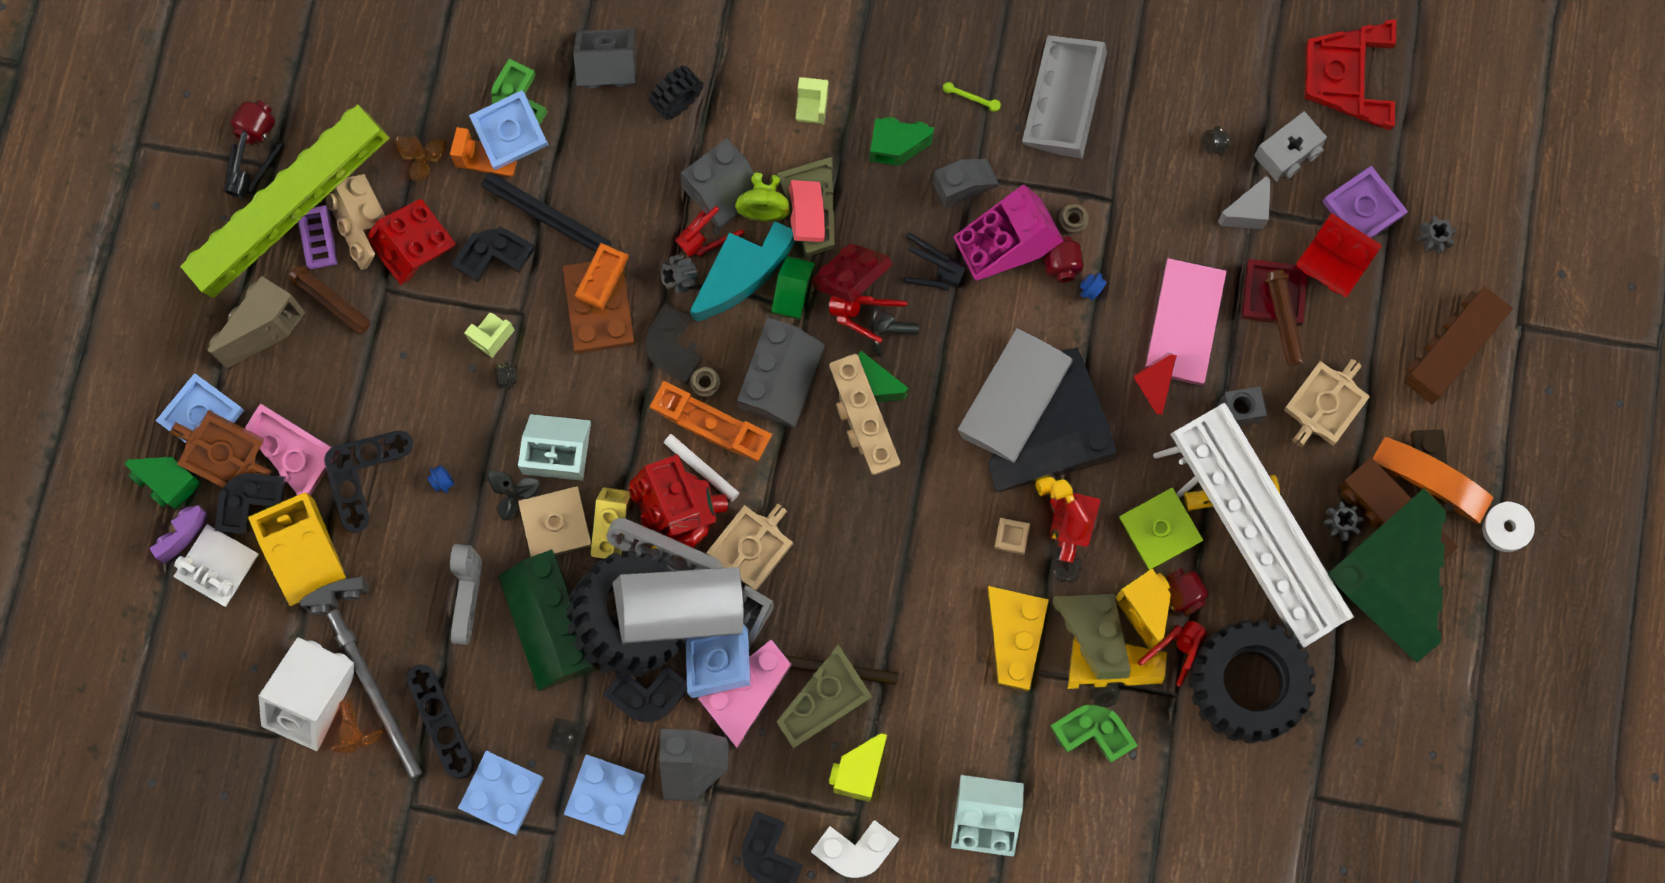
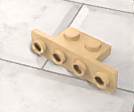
[325,174,385,270]
[829,354,900,475]

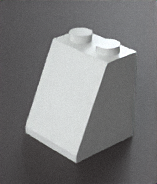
[259,637,354,751]

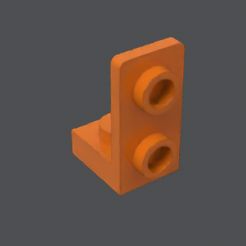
[450,127,517,177]

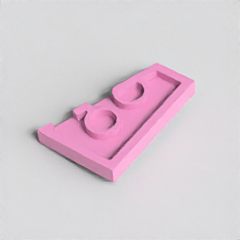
[245,404,338,496]
[698,640,791,748]

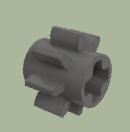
[1417,216,1457,255]
[660,254,697,293]
[1322,502,1363,542]

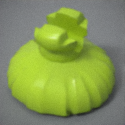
[735,172,791,222]

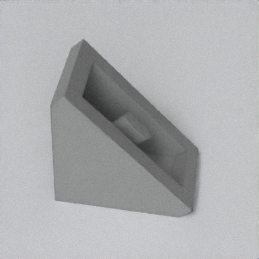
[1217,176,1270,230]
[742,585,774,648]

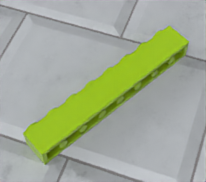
[180,104,390,298]

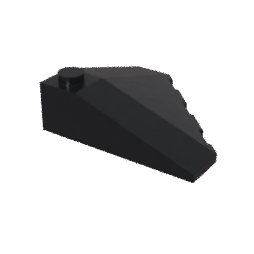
[988,347,1117,493]

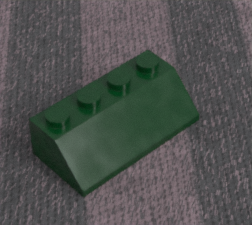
[498,549,598,692]

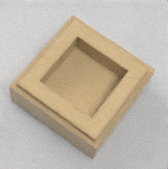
[994,518,1030,555]

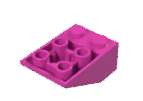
[953,184,1064,281]

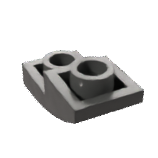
[300,577,369,615]

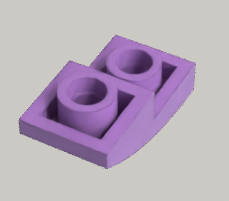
[150,505,209,564]

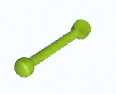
[943,82,1001,113]

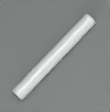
[664,434,739,502]

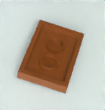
[563,262,635,354]

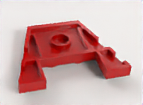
[1304,19,1396,130]

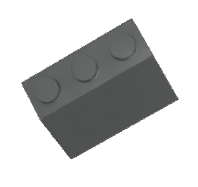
[737,317,825,428]

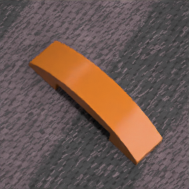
[650,380,772,462]
[1373,437,1494,524]

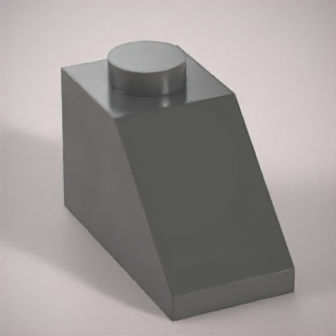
[933,159,999,209]

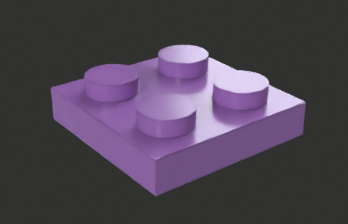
[1322,166,1408,238]

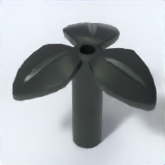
[869,305,919,356]
[488,470,541,520]

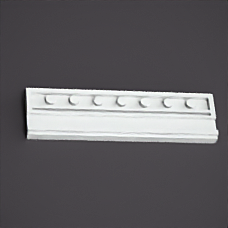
[1170,403,1354,649]

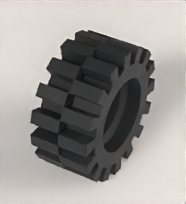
[648,65,704,120]

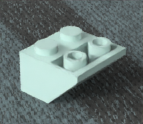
[518,414,591,481]
[951,775,1024,857]

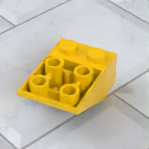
[248,492,347,607]

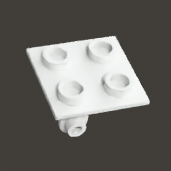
[173,524,259,607]

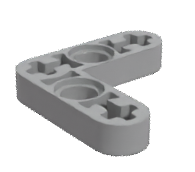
[450,544,482,645]

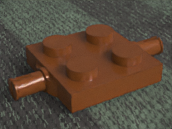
[170,410,271,488]

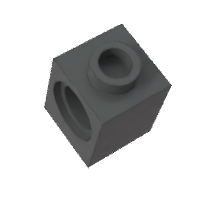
[1217,386,1267,426]

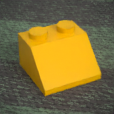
[1115,569,1171,649]

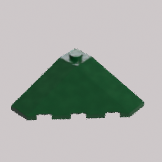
[1328,488,1446,662]

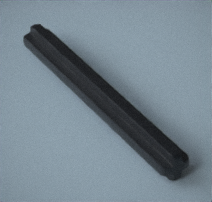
[481,173,612,253]

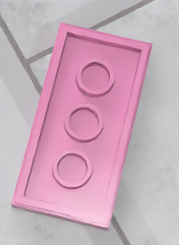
[1145,258,1226,386]

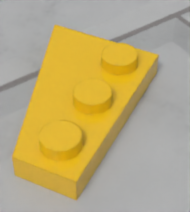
[988,586,1049,691]
[1067,636,1167,689]

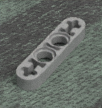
[607,518,723,571]

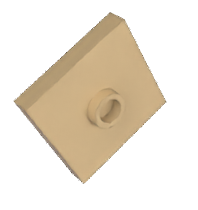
[518,486,592,557]

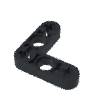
[324,430,413,533]

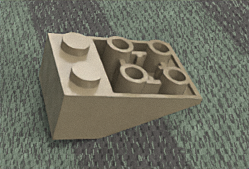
[207,276,305,369]

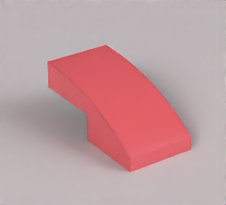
[788,180,825,242]

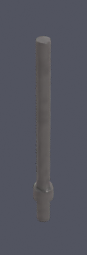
[327,609,422,779]

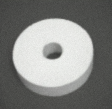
[1482,502,1535,552]

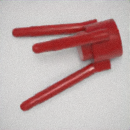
[675,206,745,258]
[829,295,908,343]
[1137,621,1207,687]

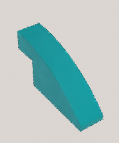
[690,221,796,322]

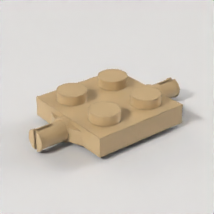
[1284,359,1370,447]
[706,504,793,591]

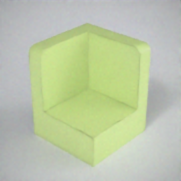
[796,77,828,124]
[464,313,515,358]

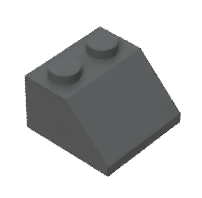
[573,28,637,88]
[681,138,754,229]

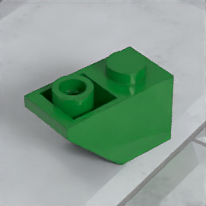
[870,117,934,166]
[124,457,202,510]

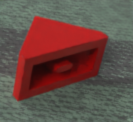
[1132,353,1177,415]

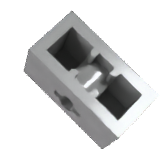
[1254,111,1328,182]

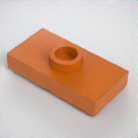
[575,243,629,310]

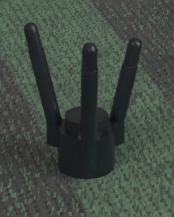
[223,131,283,199]
[904,233,966,291]

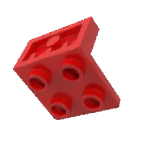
[366,199,456,285]
[1296,213,1383,297]
[629,454,702,534]

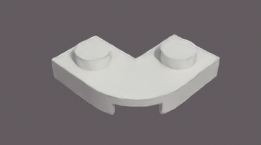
[811,820,899,878]

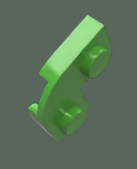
[491,59,547,125]
[1050,705,1138,763]

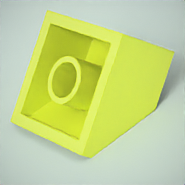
[829,733,887,802]

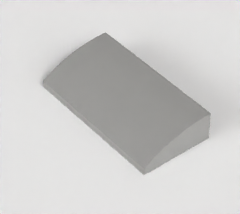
[1022,35,1107,159]
[958,328,1073,463]
[613,567,743,644]

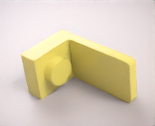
[591,487,632,559]

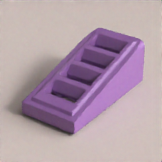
[298,206,338,269]

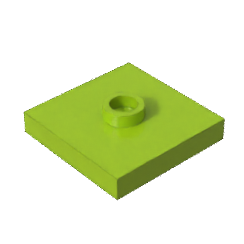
[1119,487,1203,571]

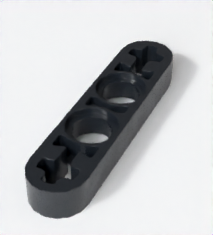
[407,664,474,779]

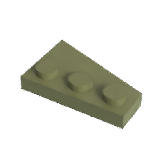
[777,644,872,749]

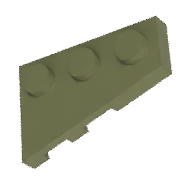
[776,157,835,257]
[1052,594,1131,680]

